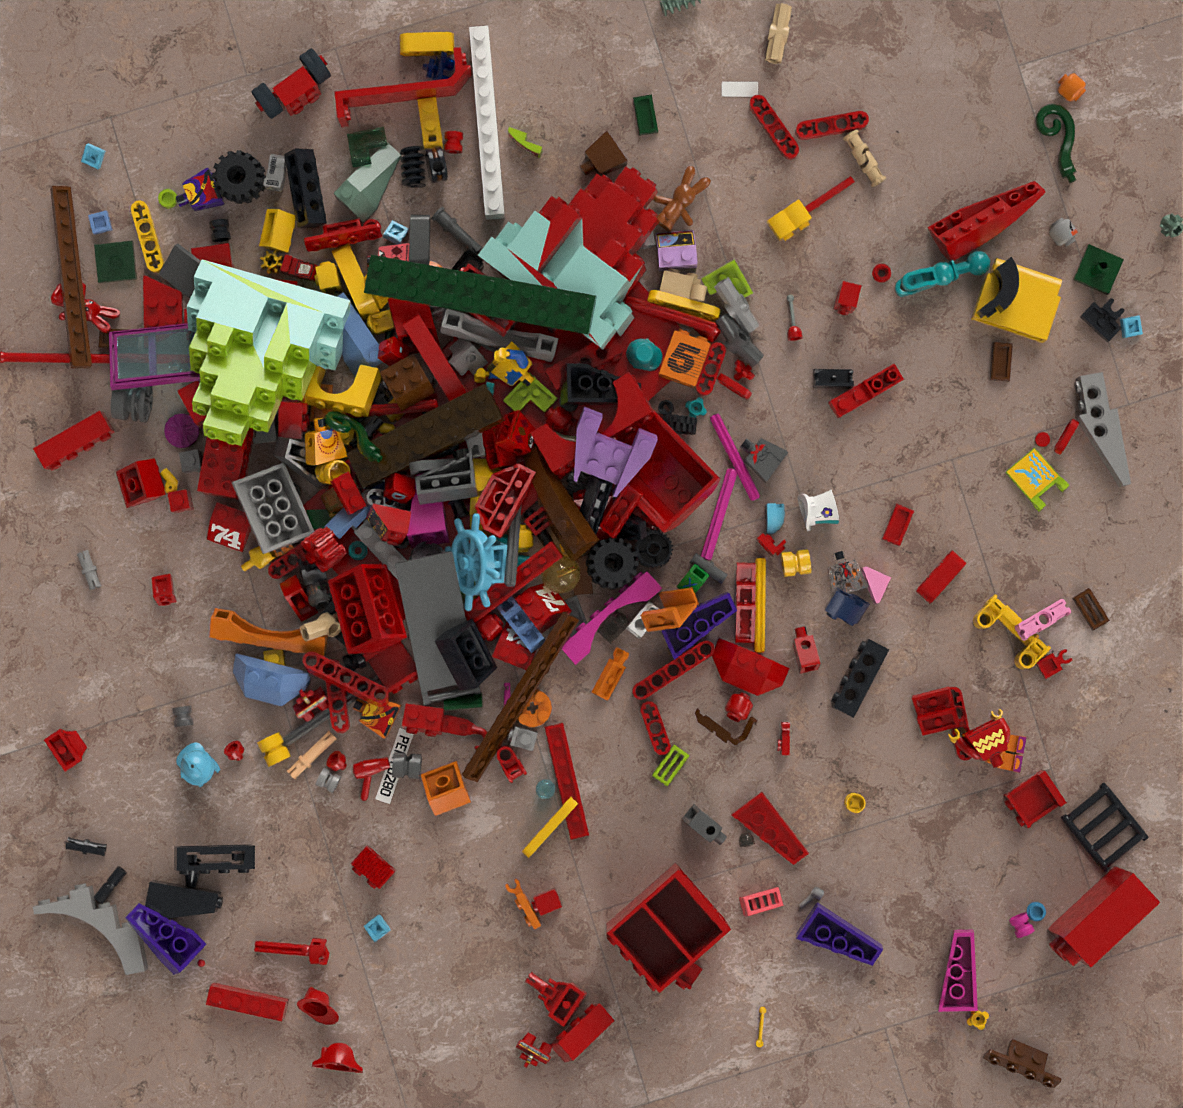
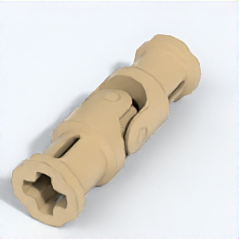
[843,130,886,187]

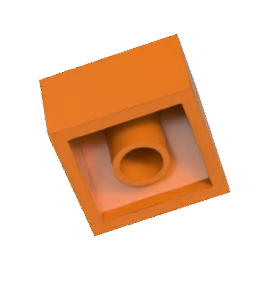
[421,761,471,816]

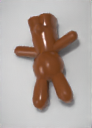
[653,166,711,232]

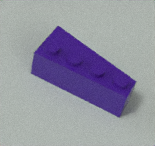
[661,592,737,660]
[796,902,883,966]

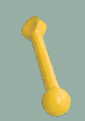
[756,1007,767,1048]

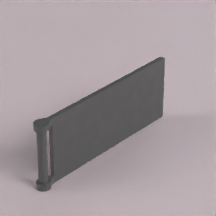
[395,551,481,706]

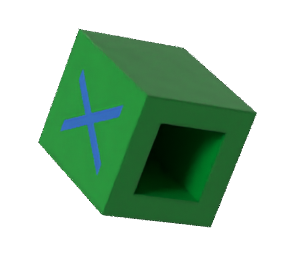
[676,564,710,594]

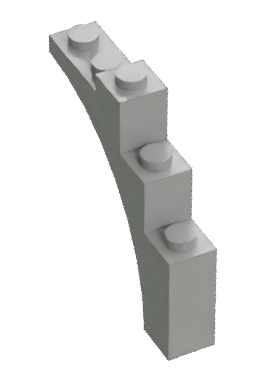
[33,883,148,975]

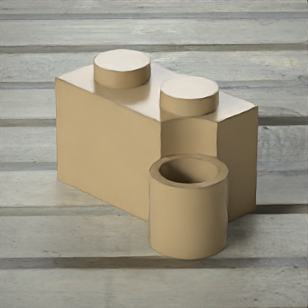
[660,269,707,302]

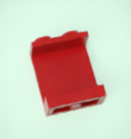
[363,641,418,694]

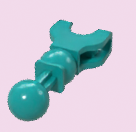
[894,251,991,297]

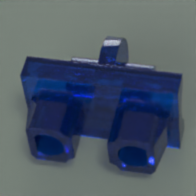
[422,52,455,81]

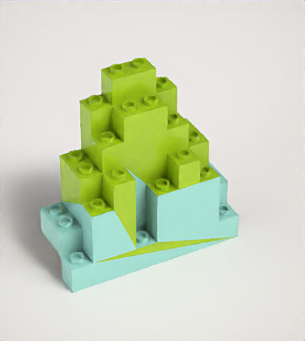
[187,260,350,446]

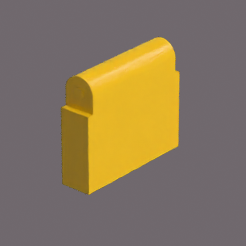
[971,258,1062,343]

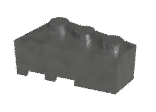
[273,437,330,490]

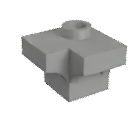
[449,338,488,376]

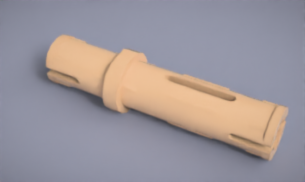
[287,730,337,779]

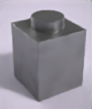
[179,449,203,474]

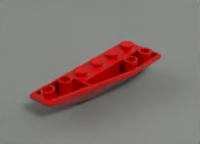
[927,181,1046,261]

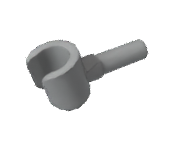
[799,887,824,908]

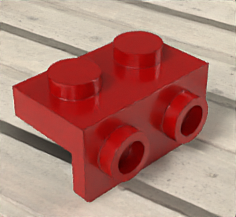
[402,703,444,737]

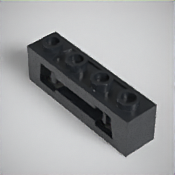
[174,844,255,875]

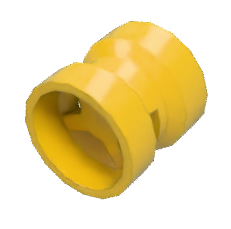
[844,793,866,813]

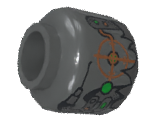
[305,581,333,609]

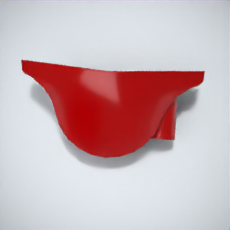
[312,1043,363,1073]

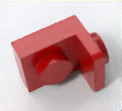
[756,533,786,556]
[151,573,177,606]
[675,963,703,990]

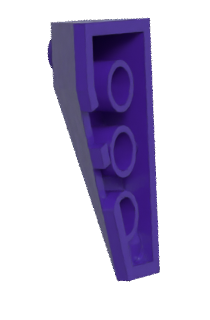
[125,903,207,975]

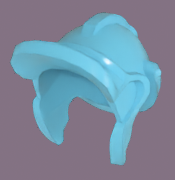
[176,742,221,788]

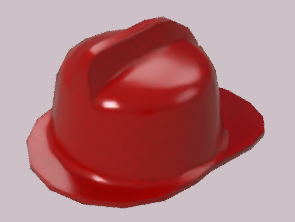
[297,987,339,1025]

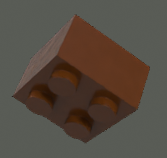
[380,353,435,411]

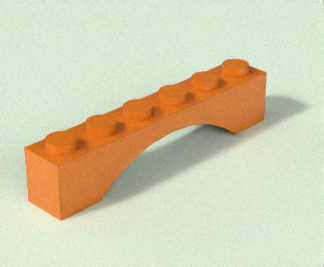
[209,608,328,656]

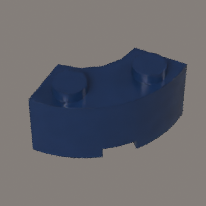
[825,588,870,626]

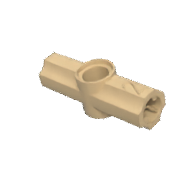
[765,3,792,64]
[300,612,341,641]

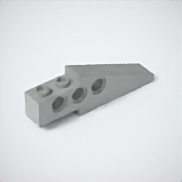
[1074,372,1131,487]

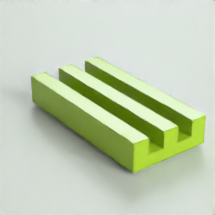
[652,744,690,787]

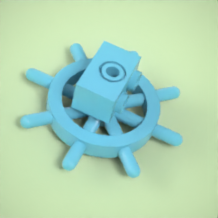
[445,513,507,611]

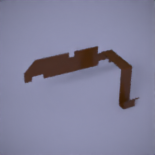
[695,708,758,745]

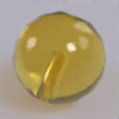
[541,554,580,593]

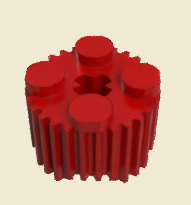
[301,526,346,573]

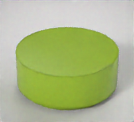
[158,189,178,209]

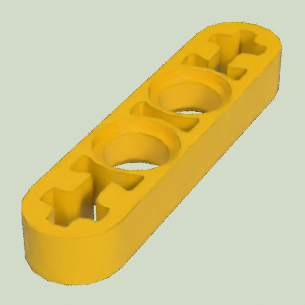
[131,200,165,273]
[647,290,721,321]
[521,797,578,858]

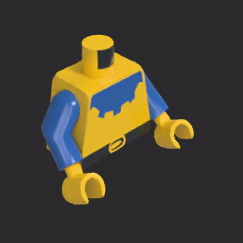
[474,341,535,387]

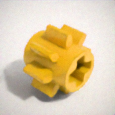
[260,250,283,274]

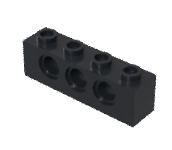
[284,148,327,228]
[831,639,889,718]

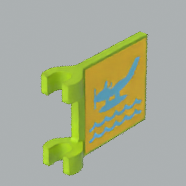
[1005,448,1070,512]

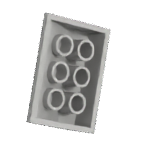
[232,463,314,554]

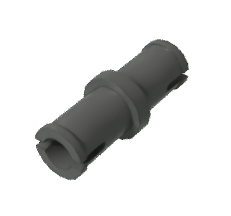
[689,553,728,584]

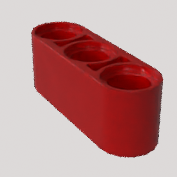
[916,550,966,604]

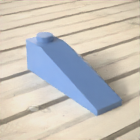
[337,292,383,377]

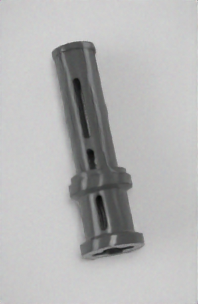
[431,206,483,255]

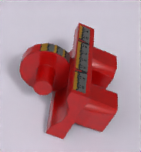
[292,686,329,722]
[516,1032,552,1068]

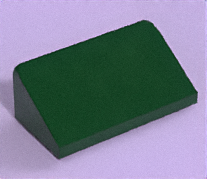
[444,693,483,711]

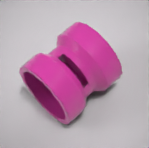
[1009,912,1035,938]

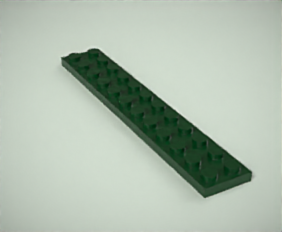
[364,255,597,335]

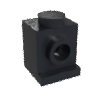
[297,559,329,585]

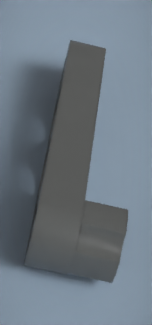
[409,448,469,474]

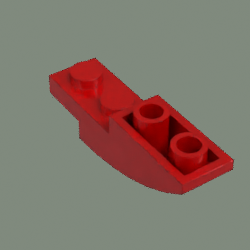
[828,363,904,418]

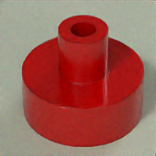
[224,741,245,761]
[326,751,347,771]

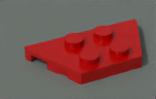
[143,276,183,350]

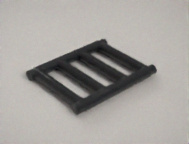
[1061,782,1149,873]

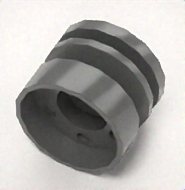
[111,386,153,423]

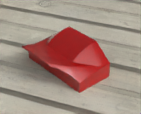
[44,729,87,772]

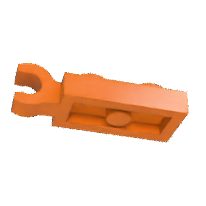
[592,647,629,701]
[505,878,541,930]

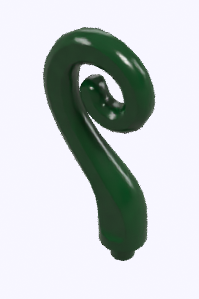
[1036,104,1077,184]
[324,411,383,462]

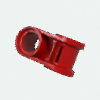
[497,745,528,783]

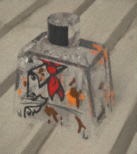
[828,551,868,596]

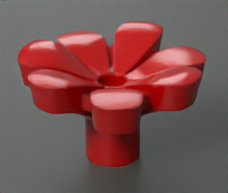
[733,359,755,381]

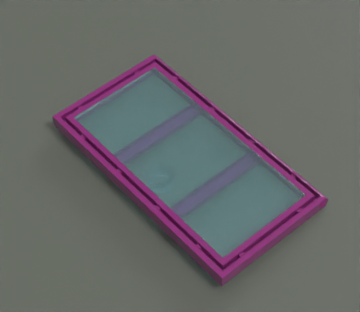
[109,323,200,390]

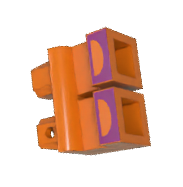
[985,734,1027,773]

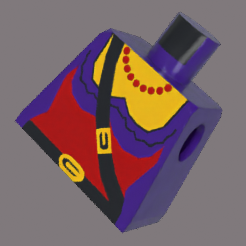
[176,167,225,211]

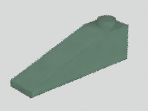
[334,142,401,223]

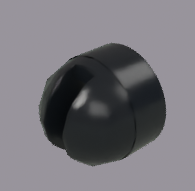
[658,400,674,415]

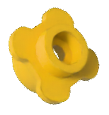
[967,1010,989,1030]

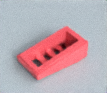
[739,887,784,916]

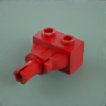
[525,972,588,1027]

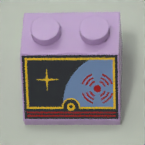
[655,230,697,271]

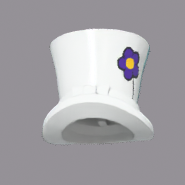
[798,490,839,531]

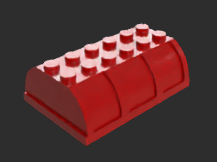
[602,411,721,533]

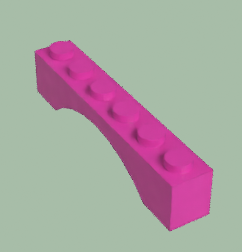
[561,571,662,665]

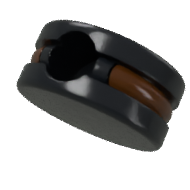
[424,146,448,183]

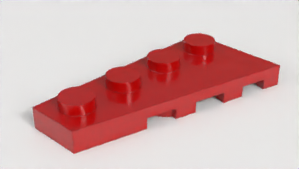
[731,791,809,865]

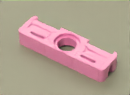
[1015,599,1071,641]

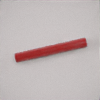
[805,176,855,213]

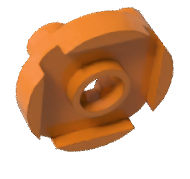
[517,689,552,727]

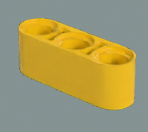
[399,32,455,56]

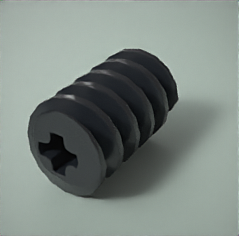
[400,146,426,188]

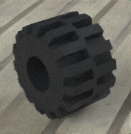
[212,150,266,204]
[586,538,639,589]

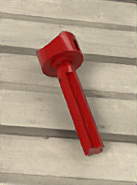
[254,938,330,965]

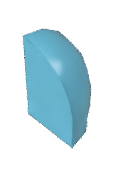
[765,503,785,535]

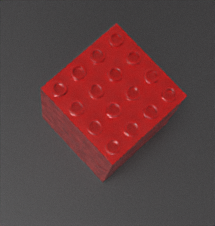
[606,862,731,993]

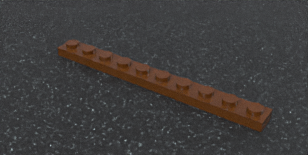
[50,186,92,369]
[461,612,579,782]

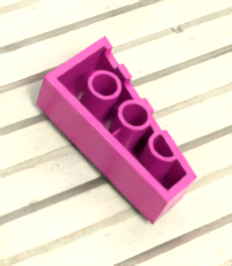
[938,929,978,1012]

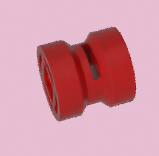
[444,131,464,154]

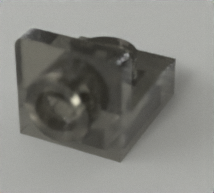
[597,610,630,644]

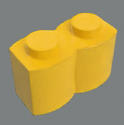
[767,199,812,241]

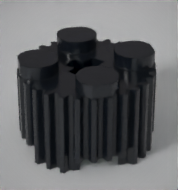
[634,529,673,569]

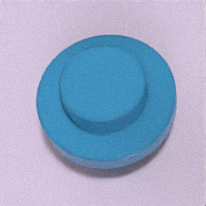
[1026,902,1046,921]

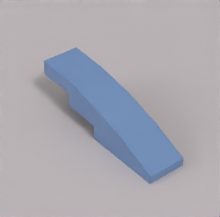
[324,482,389,539]
[497,596,545,653]

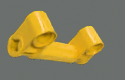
[973,594,1051,670]

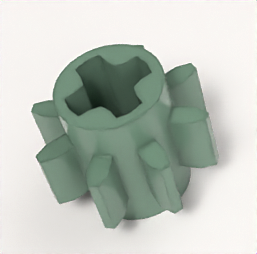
[1160,213,1183,238]

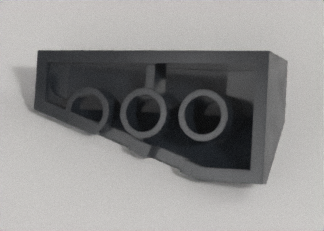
[560,363,641,405]

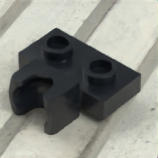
[1080,298,1125,343]

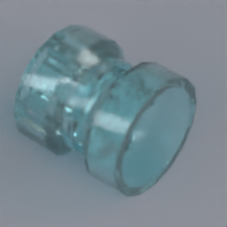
[536,779,555,799]

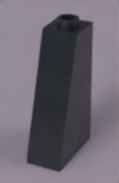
[145,880,223,918]

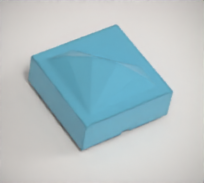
[81,143,106,169]
[383,220,409,245]
[1120,315,1143,338]
[364,914,391,942]

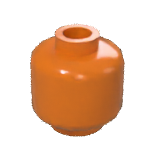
[1058,73,1086,102]

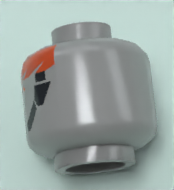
[1049,218,1078,247]

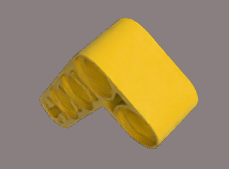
[332,243,380,321]

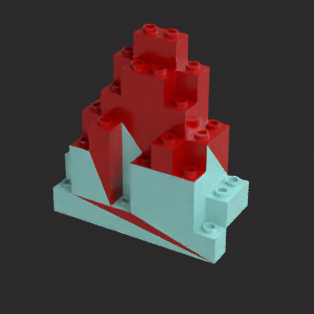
[478,166,659,350]

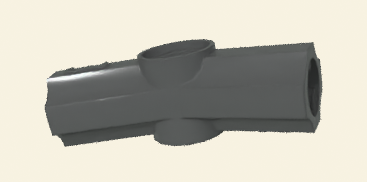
[716,313,764,367]

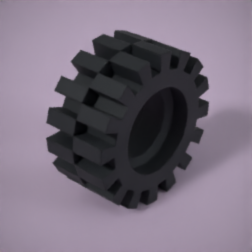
[663,414,697,435]

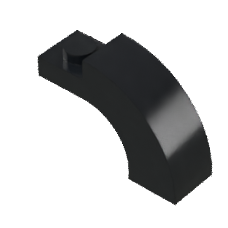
[976,257,1019,318]

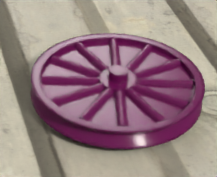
[164,414,199,448]

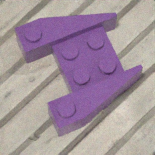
[574,407,658,497]

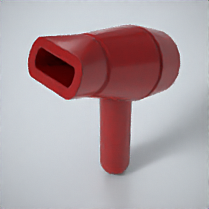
[352,757,390,801]

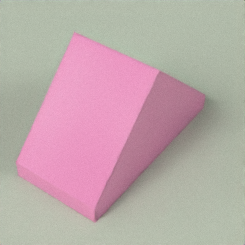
[860,566,891,604]

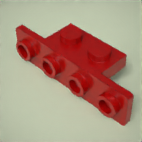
[304,218,382,252]

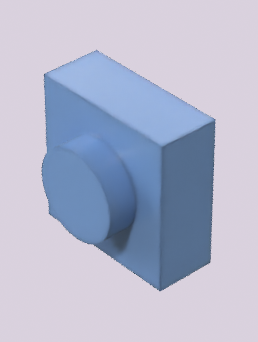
[88,210,113,235]

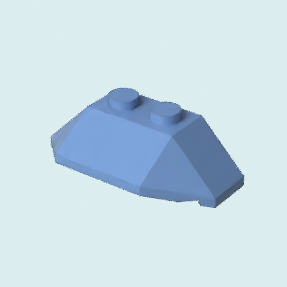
[233,654,309,706]

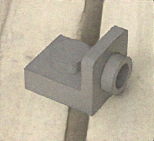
[508,727,538,751]

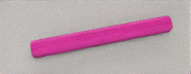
[710,414,760,501]
[701,468,737,561]

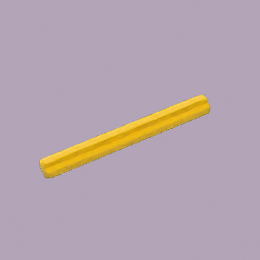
[754,558,766,653]

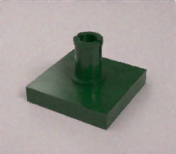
[1073,244,1124,295]

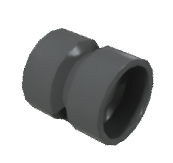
[392,752,422,779]

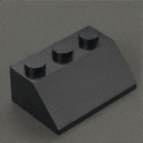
[434,619,498,691]

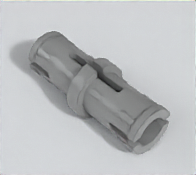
[77,550,102,590]

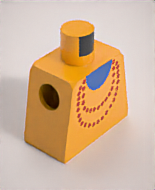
[305,418,348,465]

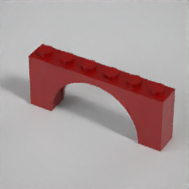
[531,372,656,475]

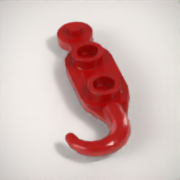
[441,715,487,749]

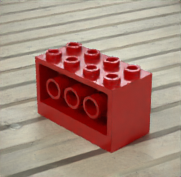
[197,428,255,500]
[328,564,407,654]

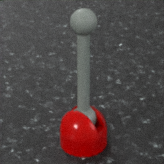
[787,295,803,341]

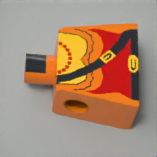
[353,697,402,739]

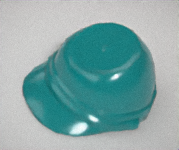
[626,338,663,371]

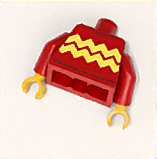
[948,709,1011,768]

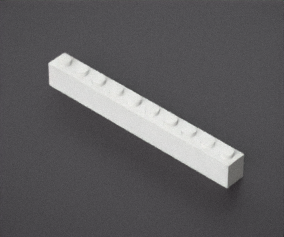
[469,26,505,220]

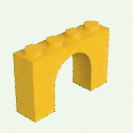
[304,365,381,417]

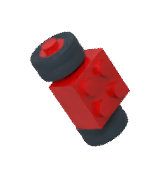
[251,48,331,119]

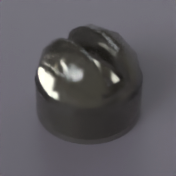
[739,833,755,848]

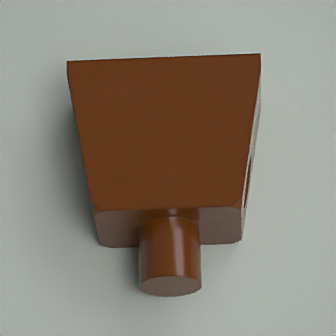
[580,131,628,177]

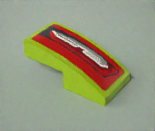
[508,127,543,158]

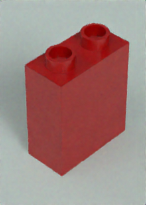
[1048,866,1161,967]

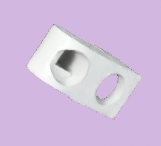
[626,601,659,639]

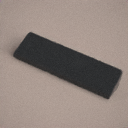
[580,475,613,549]

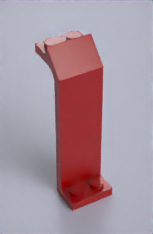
[334,47,472,127]

